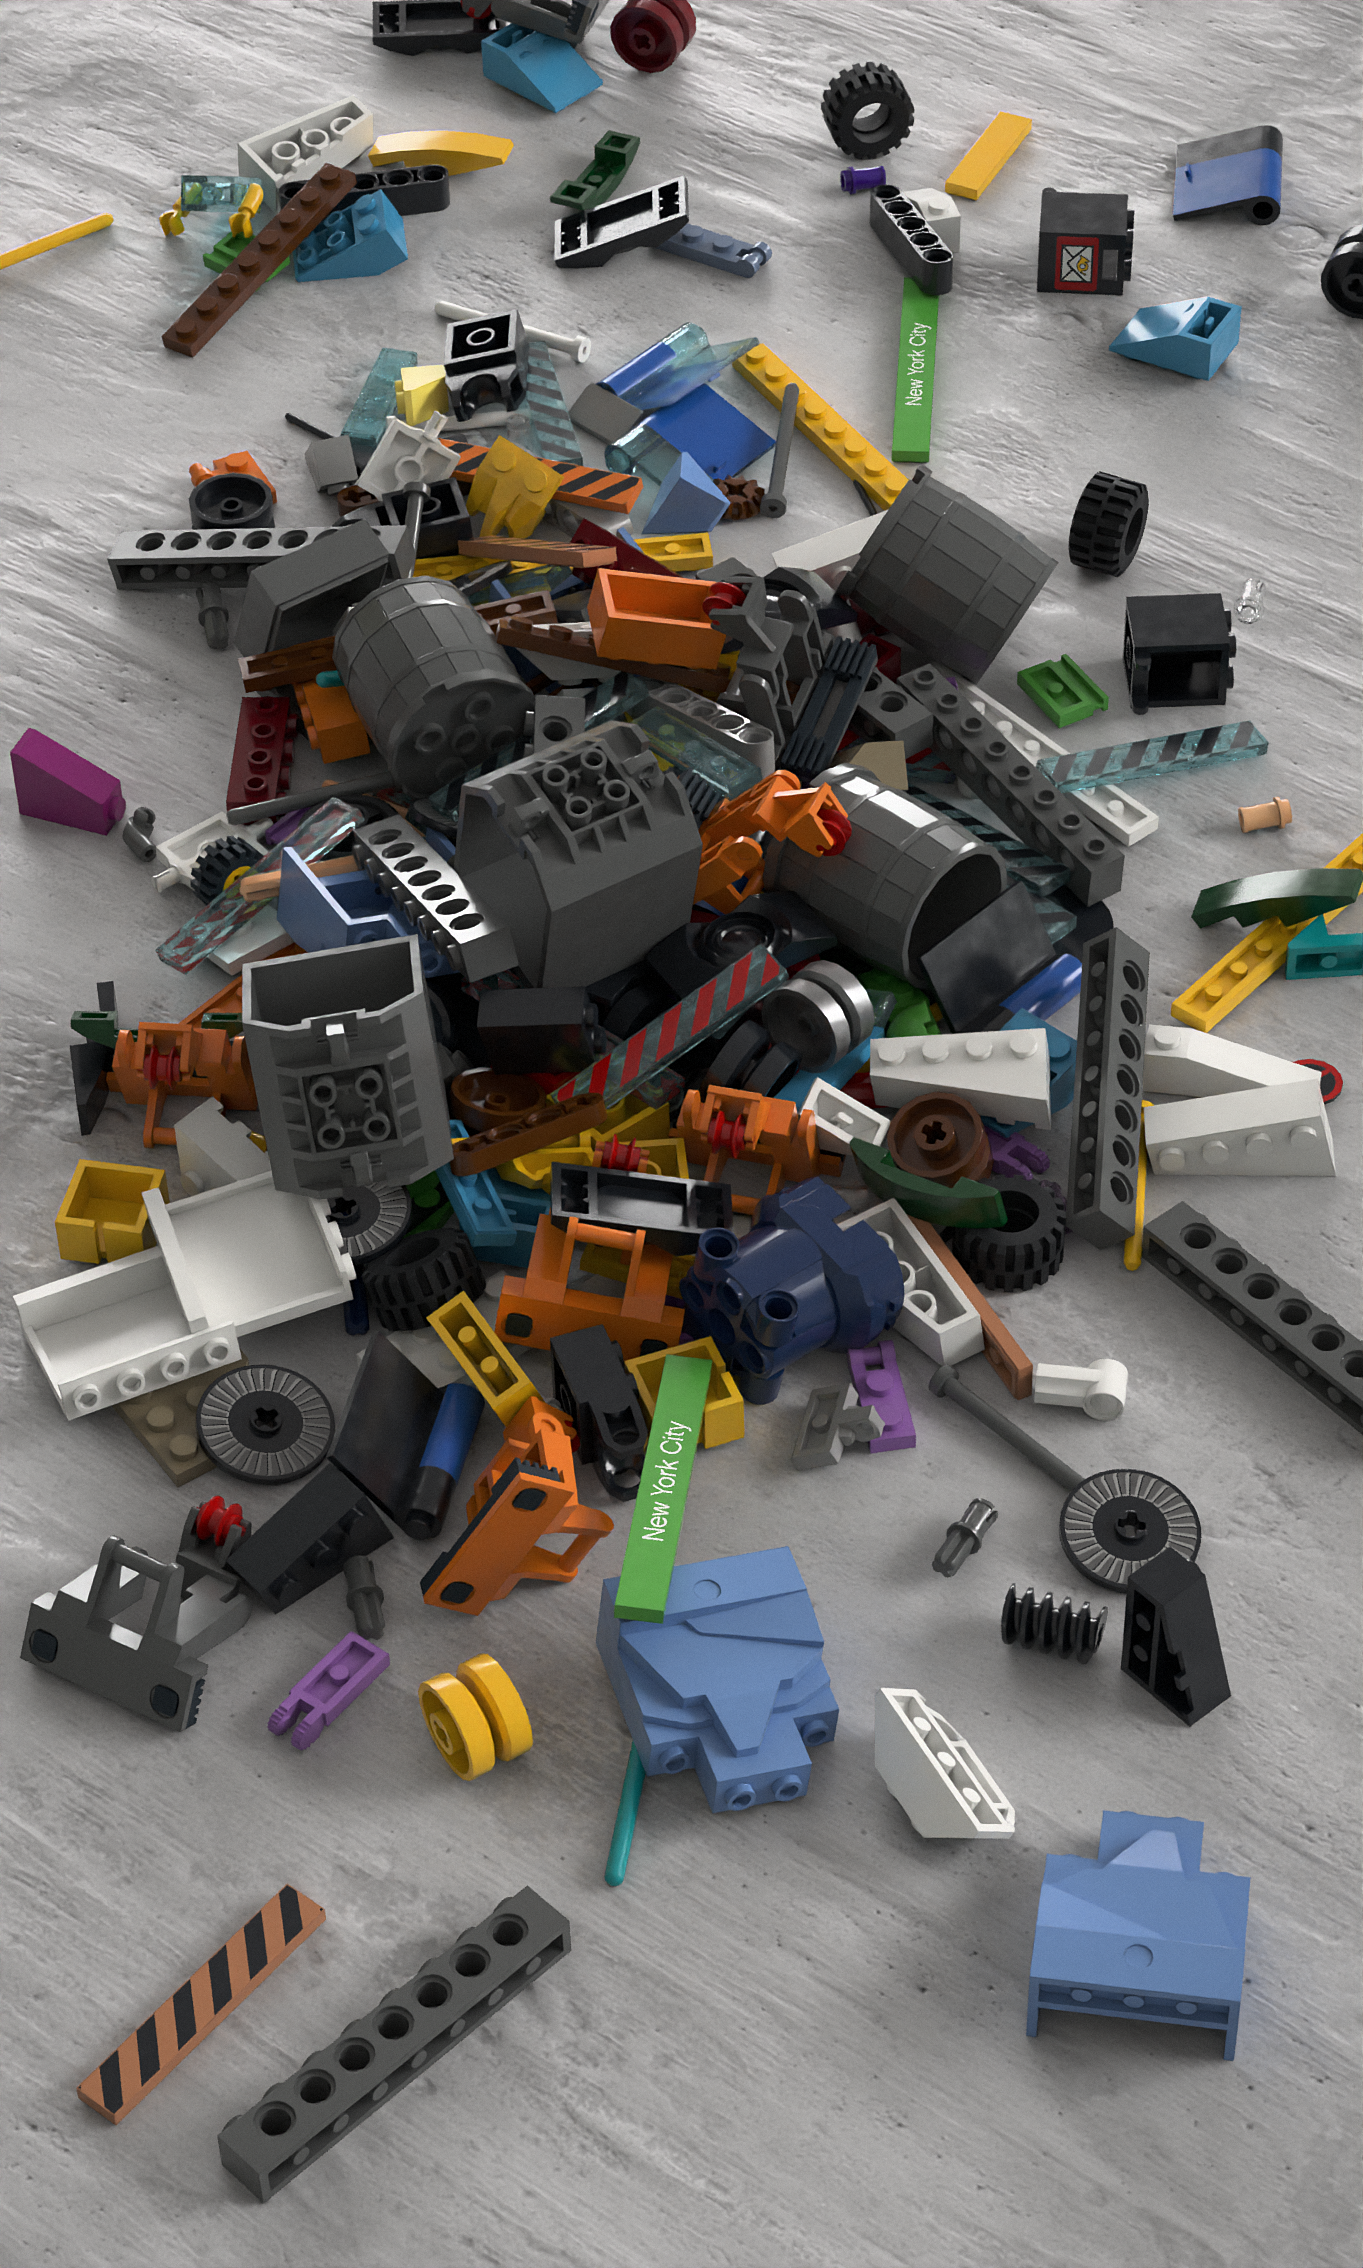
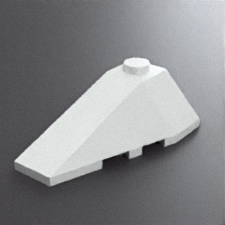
[1143,1024,1322,1097]

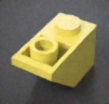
[394,365,449,426]

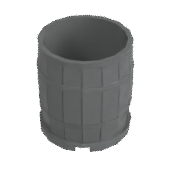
[835,464,1058,685]
[332,576,535,799]
[763,763,1007,989]

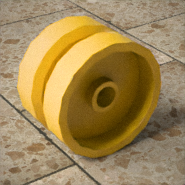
[418,1653,533,1781]

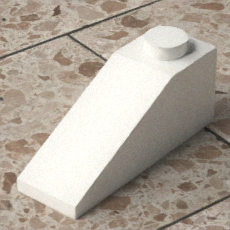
[903,188,961,253]

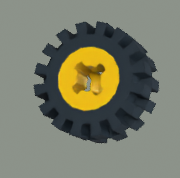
[190,836,270,914]

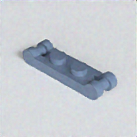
[654,223,772,278]

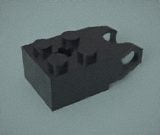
[444,309,529,422]
[332,477,474,559]
[550,1324,648,1502]

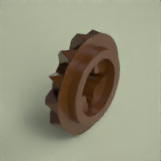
[713,474,765,520]

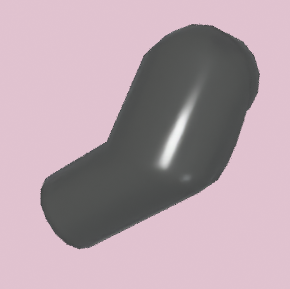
[122,807,156,862]

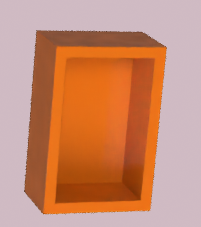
[587,568,726,670]

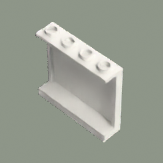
[141,1171,357,1337]
[13,1246,242,1421]

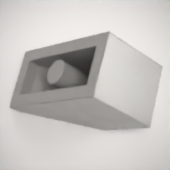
[305,435,358,495]

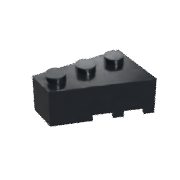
[225,1462,395,1615]
[1121,1546,1231,1727]

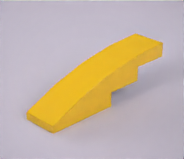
[368,131,514,176]

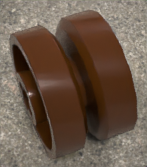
[448,1068,547,1168]
[887,1092,994,1188]

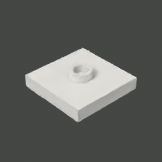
[186,900,294,976]

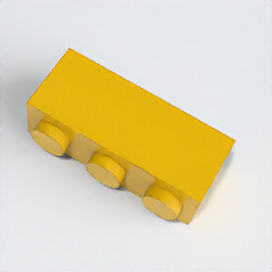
[426,1291,546,1427]

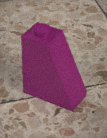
[10,728,126,836]

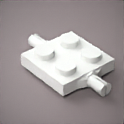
[357,410,461,502]
[151,812,273,893]

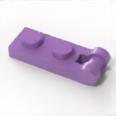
[846,1340,916,1454]

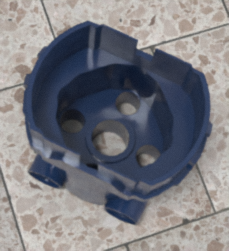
[679,1176,904,1405]

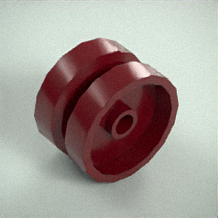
[610,0,696,73]

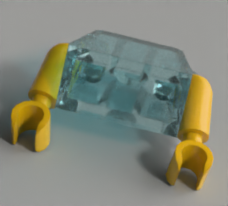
[159,175,265,238]

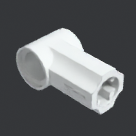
[1034,1359,1128,1421]

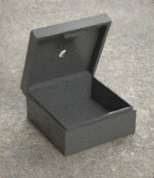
[234,519,389,763]

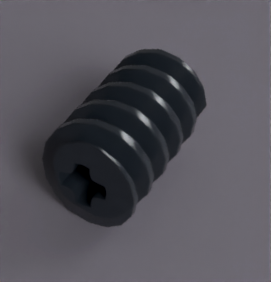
[1001,1583,1108,1664]

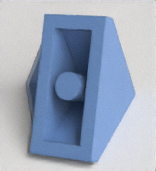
[641,452,731,534]

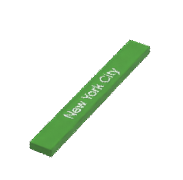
[892,277,939,463]
[614,1354,712,1624]

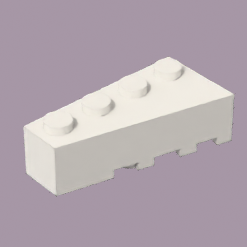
[238,95,373,214]
[772,510,888,600]
[870,1028,1051,1130]
[1144,1078,1336,1176]
[174,1096,271,1196]
[837,1198,985,1366]

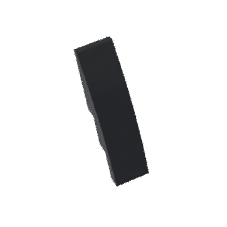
[70,981,119,1136]

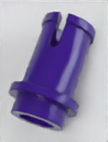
[840,166,886,194]

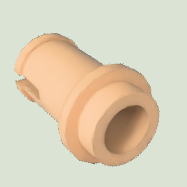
[1238,797,1292,833]

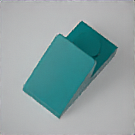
[1285,914,1363,980]

